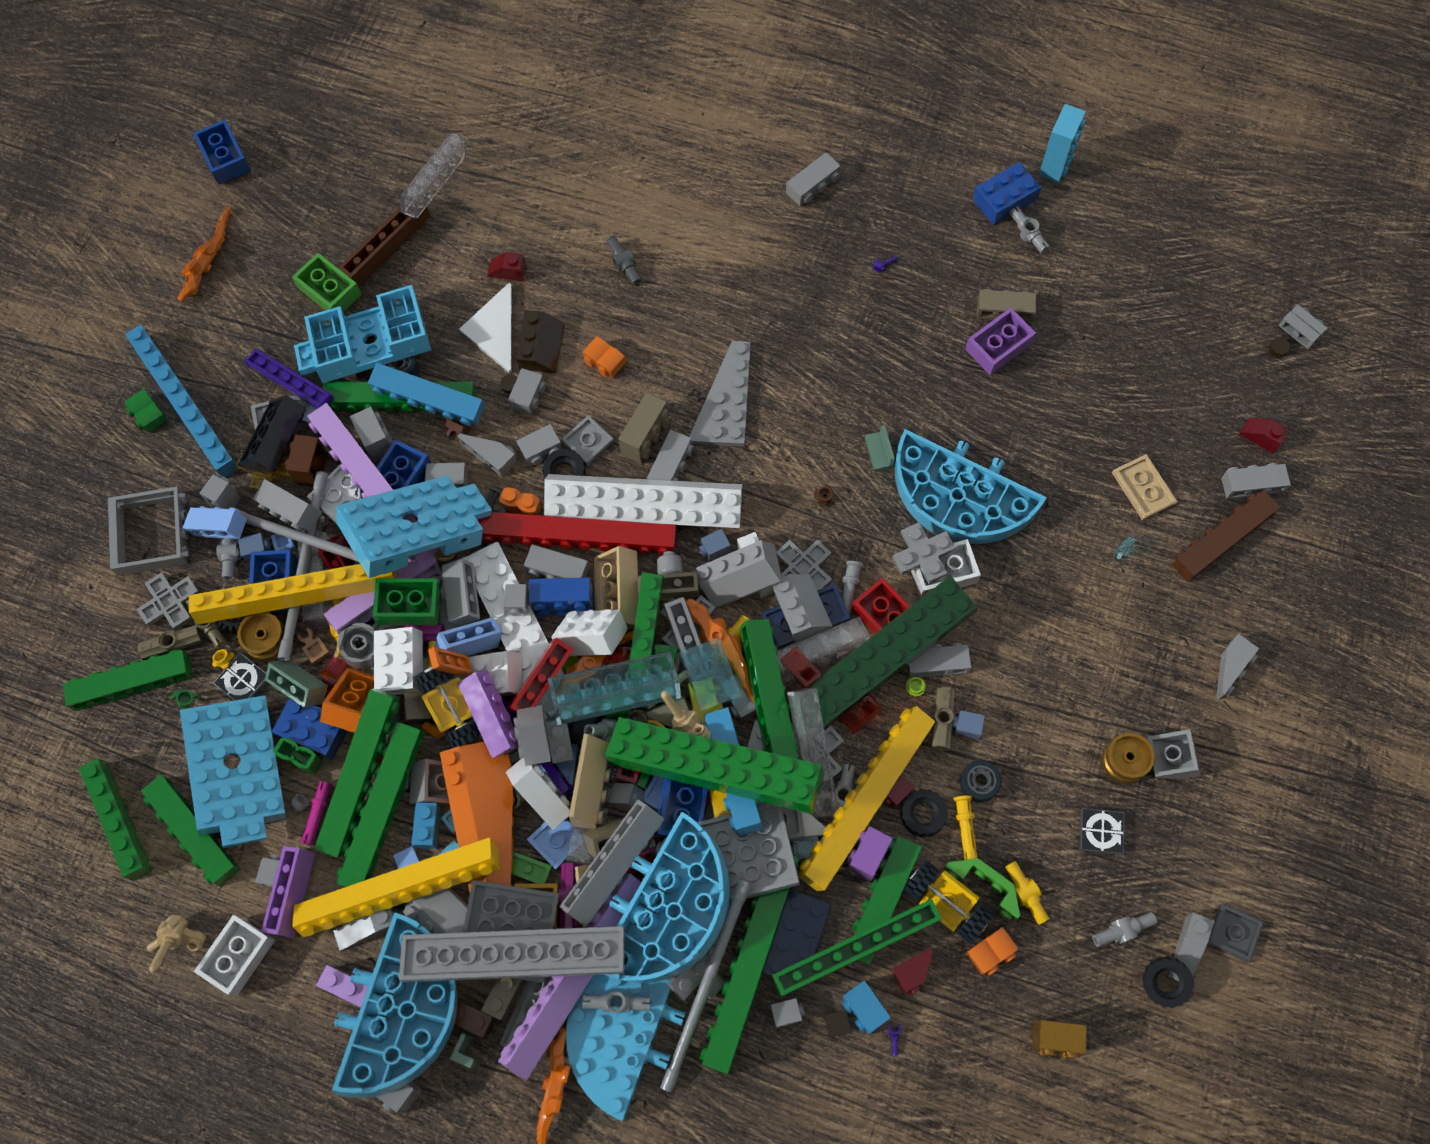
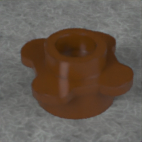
[814,485,836,507]

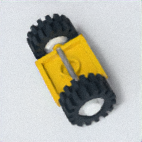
[414,666,481,748]
[903,860,994,944]

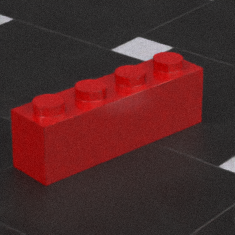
[507,638,573,714]

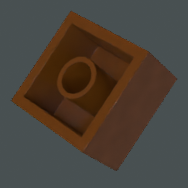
[285,434,328,487]

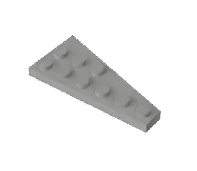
[689,341,751,447]

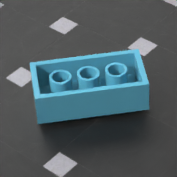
[1038,104,1086,184]

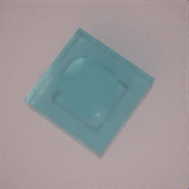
[1113,535,1136,559]

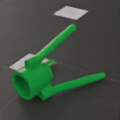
[169,690,204,725]

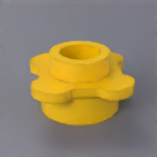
[212,649,235,669]

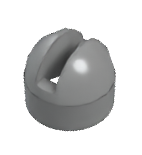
[290,793,309,812]

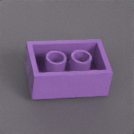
[965,308,1036,376]

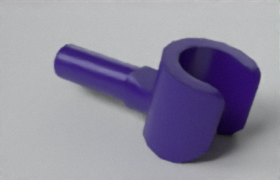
[872,256,897,273]
[887,1023,902,1056]

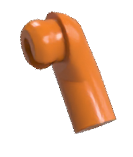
[421,721,453,739]

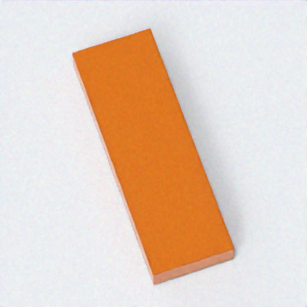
[428,647,473,677]

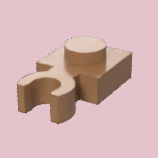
[297,628,331,665]

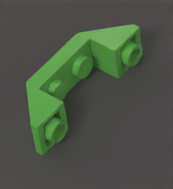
[943,858,1020,921]

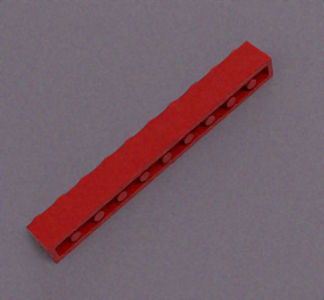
[478,512,676,555]

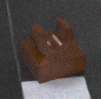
[445,418,471,441]

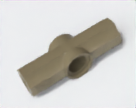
[137,625,203,660]
[932,687,955,751]

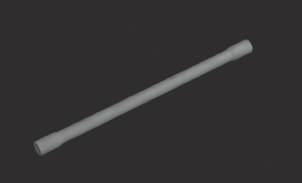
[278,471,328,661]
[240,510,359,562]
[660,878,752,1092]

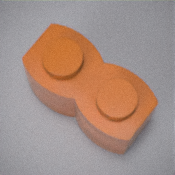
[582,336,626,378]
[499,488,543,515]
[966,927,1018,976]

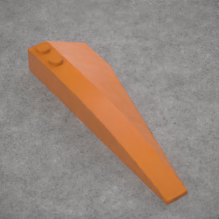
[440,742,514,892]

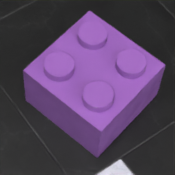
[846,826,892,883]

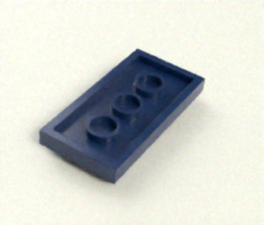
[761,583,851,650]
[763,890,831,988]

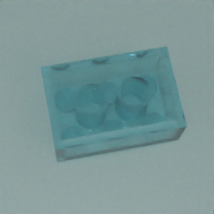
[679,638,741,712]

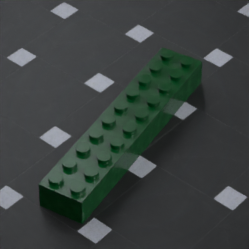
[788,575,977,737]

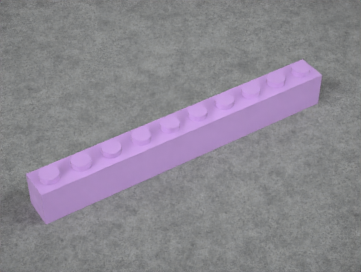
[307,403,438,564]
[498,873,641,1080]

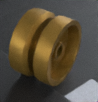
[237,612,285,661]
[1102,732,1155,784]

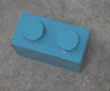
[411,802,442,849]
[842,980,891,1034]

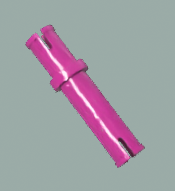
[301,781,332,846]

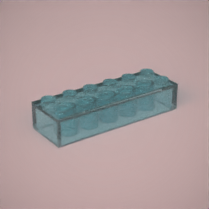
[548,652,681,725]

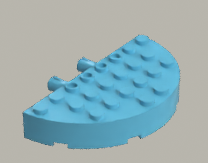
[895,429,1047,544]
[604,812,730,983]
[332,912,458,1098]
[566,975,686,1121]

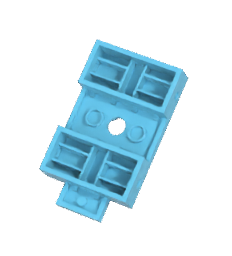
[294,285,431,383]
[336,475,492,578]
[180,695,286,848]

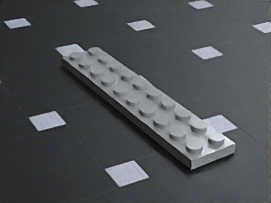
[399,926,625,982]

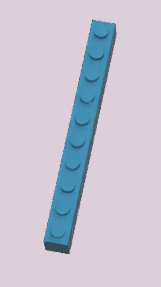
[125,325,240,478]

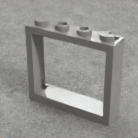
[108,486,190,576]

